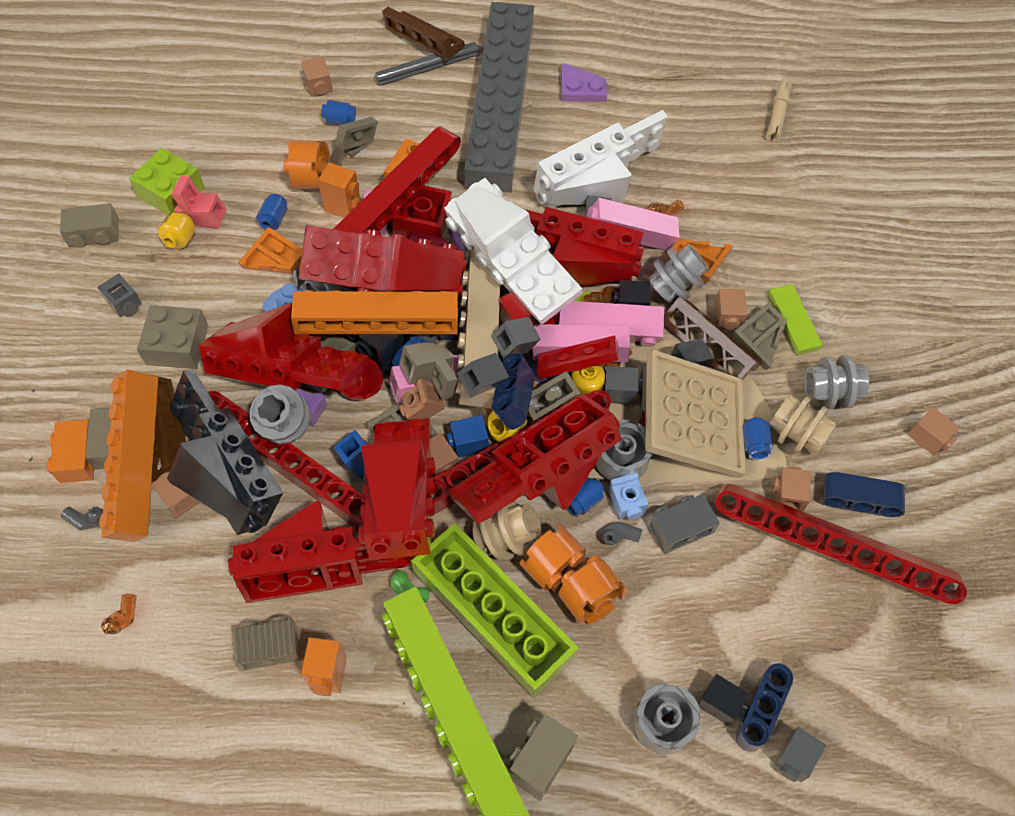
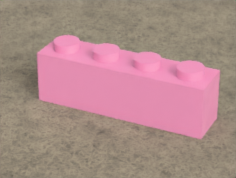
[559,301,664,346]

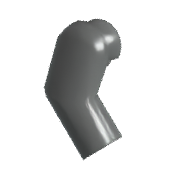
[61,507,103,531]
[601,522,643,545]

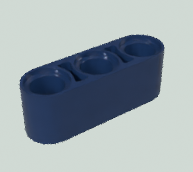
[492,353,535,430]
[822,472,905,518]
[735,663,794,752]

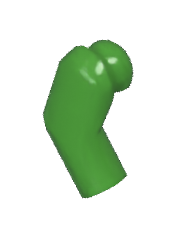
[391,570,429,603]

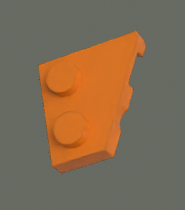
[238,227,302,274]
[665,238,732,283]

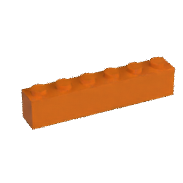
[291,290,458,334]
[99,369,158,542]

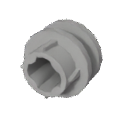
[649,244,709,302]
[804,355,869,409]
[250,385,311,444]

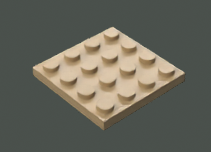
[645,349,745,478]

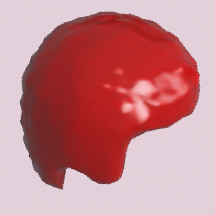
[339,359,383,401]

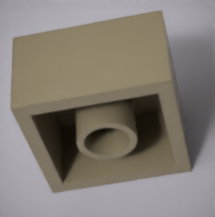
[137,305,209,369]
[508,713,578,801]

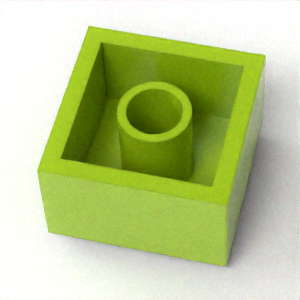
[129,148,205,215]

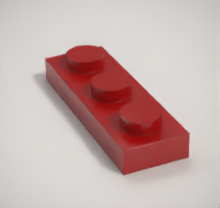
[537,335,619,379]

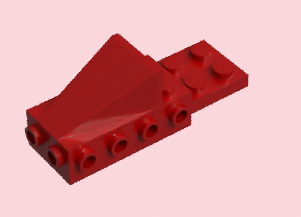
[522,206,645,287]
[299,225,466,302]
[199,304,369,391]
[448,393,622,524]
[359,418,436,560]
[228,501,416,603]

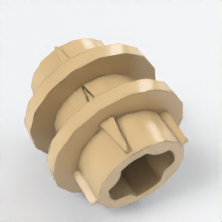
[770,395,836,455]
[473,501,541,562]

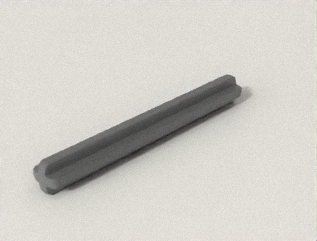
[375,42,479,85]

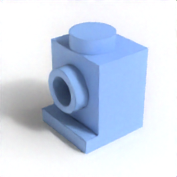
[608,473,648,520]

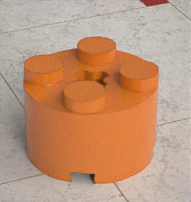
[283,140,331,189]
[520,524,587,592]
[559,555,628,626]

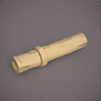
[766,81,792,142]

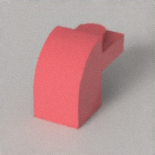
[172,176,227,228]

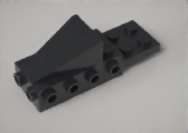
[167,369,283,535]

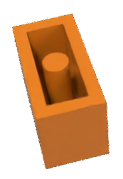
[318,162,362,218]
[47,419,94,483]
[301,638,347,696]

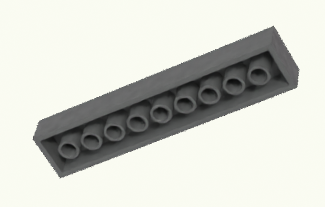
[464,2,534,193]

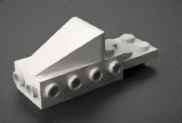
[534,110,668,209]
[444,178,583,325]

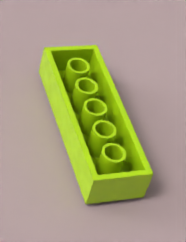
[411,523,579,698]

